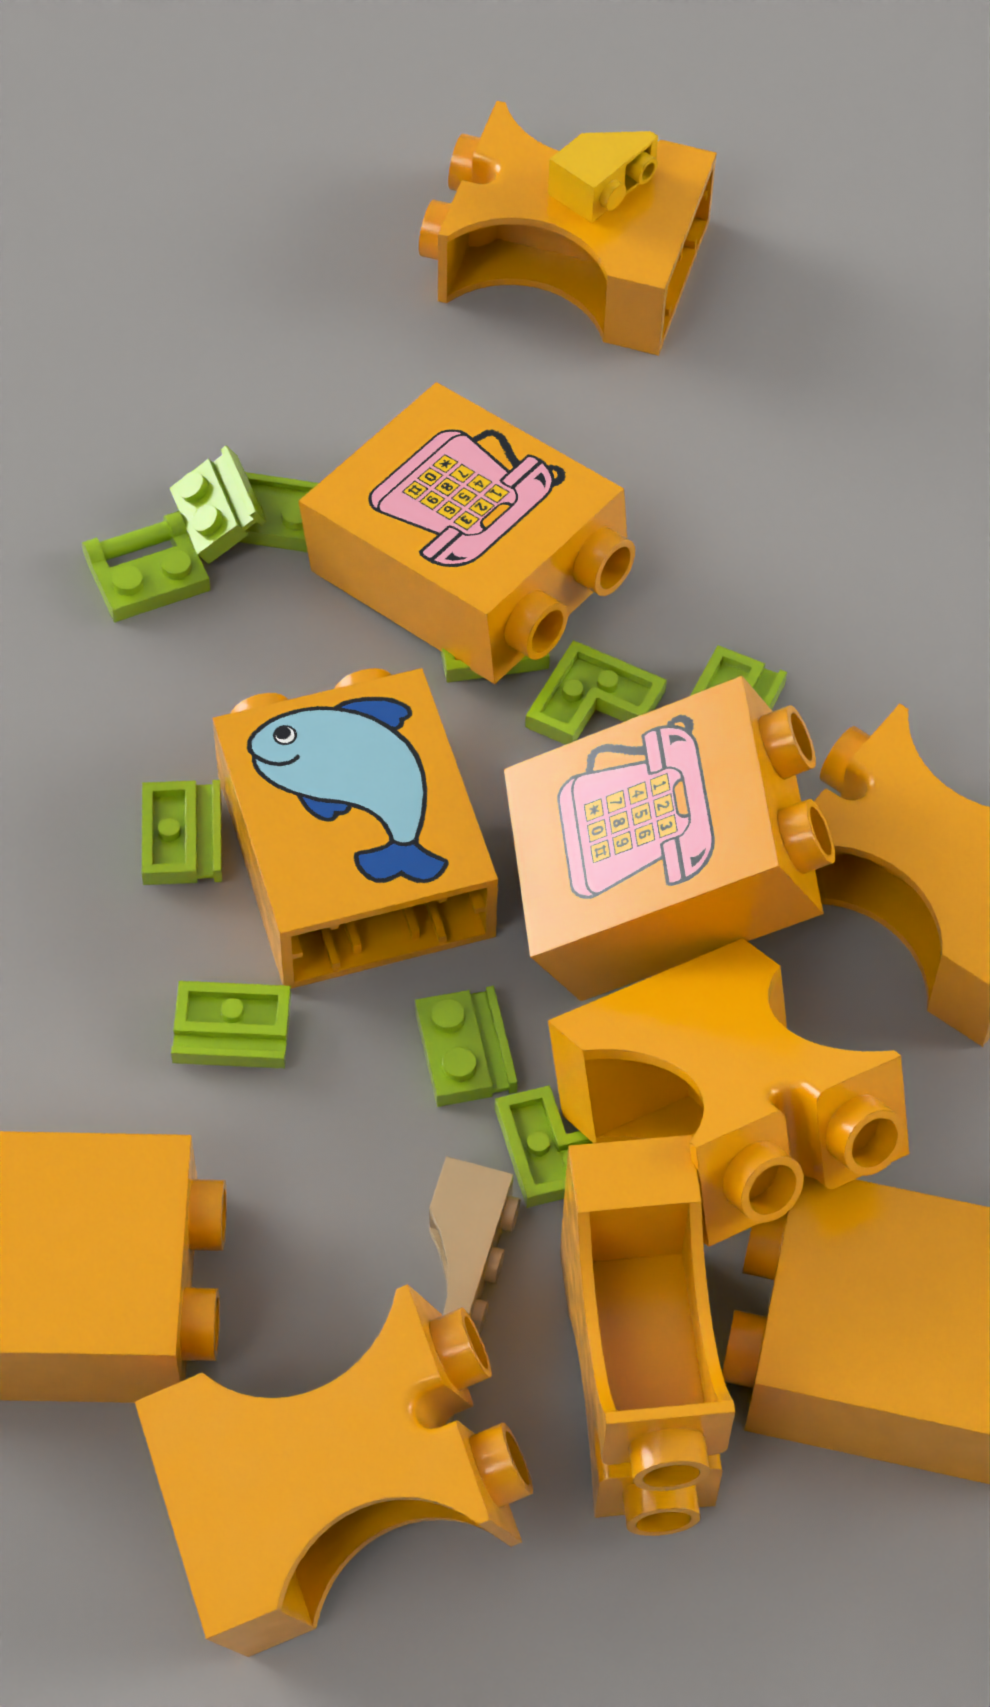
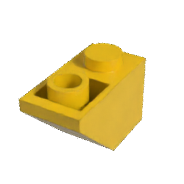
[548,131,658,223]

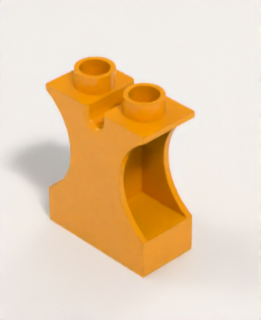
[419,101,717,356]
[814,703,990,1047]
[548,938,910,1247]
[560,1135,735,1536]
[134,1284,533,1657]

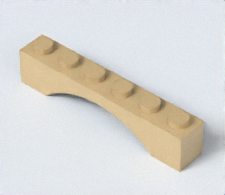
[429,1156,521,1425]

